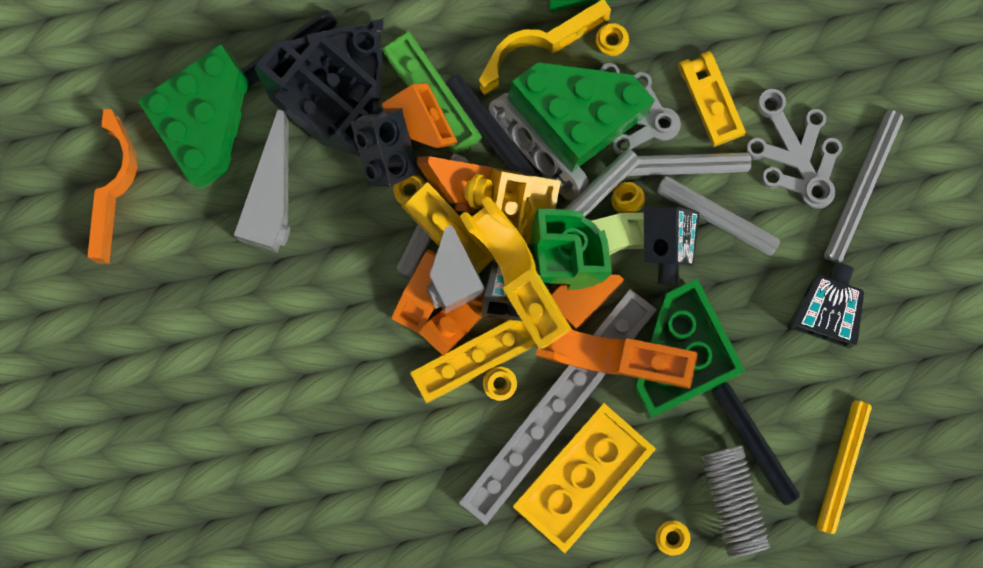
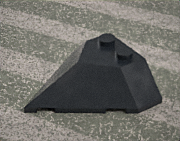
[254,18,383,156]

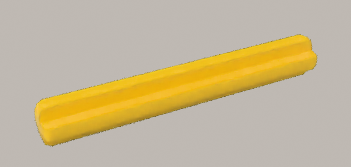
[816,400,872,534]

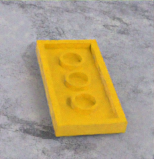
[513,403,656,553]

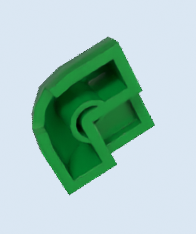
[530,208,612,290]

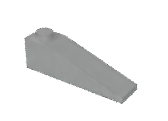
[234,109,290,253]

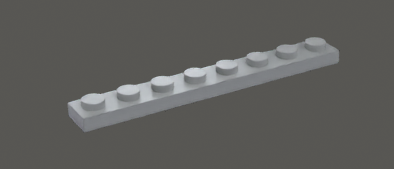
[459,289,657,525]

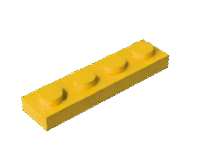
[410,320,537,404]

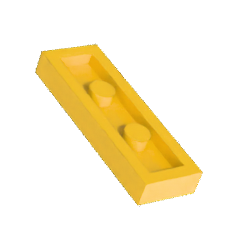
[401,182,494,275]

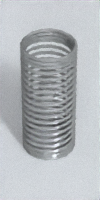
[700,445,771,558]

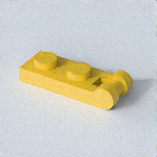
[678,51,746,147]

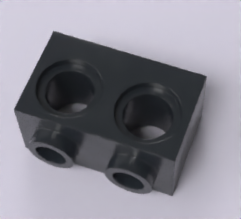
[350,108,419,187]

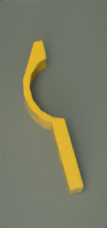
[479,0,611,95]
[459,197,572,349]

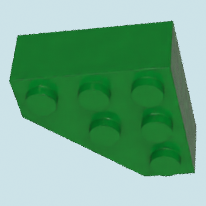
[138,44,248,190]
[507,62,655,173]
[633,278,745,420]

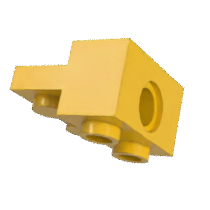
[481,168,561,244]

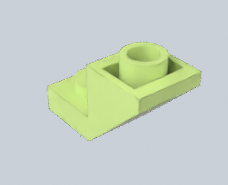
[592,213,644,255]

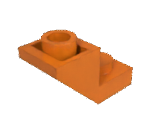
[391,249,437,333]
[419,289,485,356]

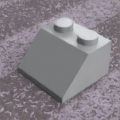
[427,225,484,314]

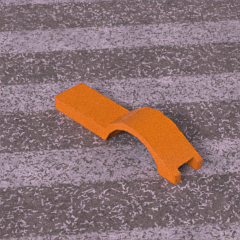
[87,109,138,264]
[536,330,698,389]

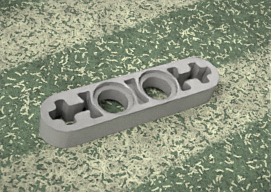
[489,93,589,201]

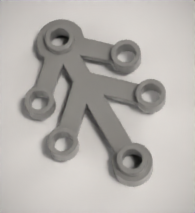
[600,63,681,156]
[746,89,842,209]

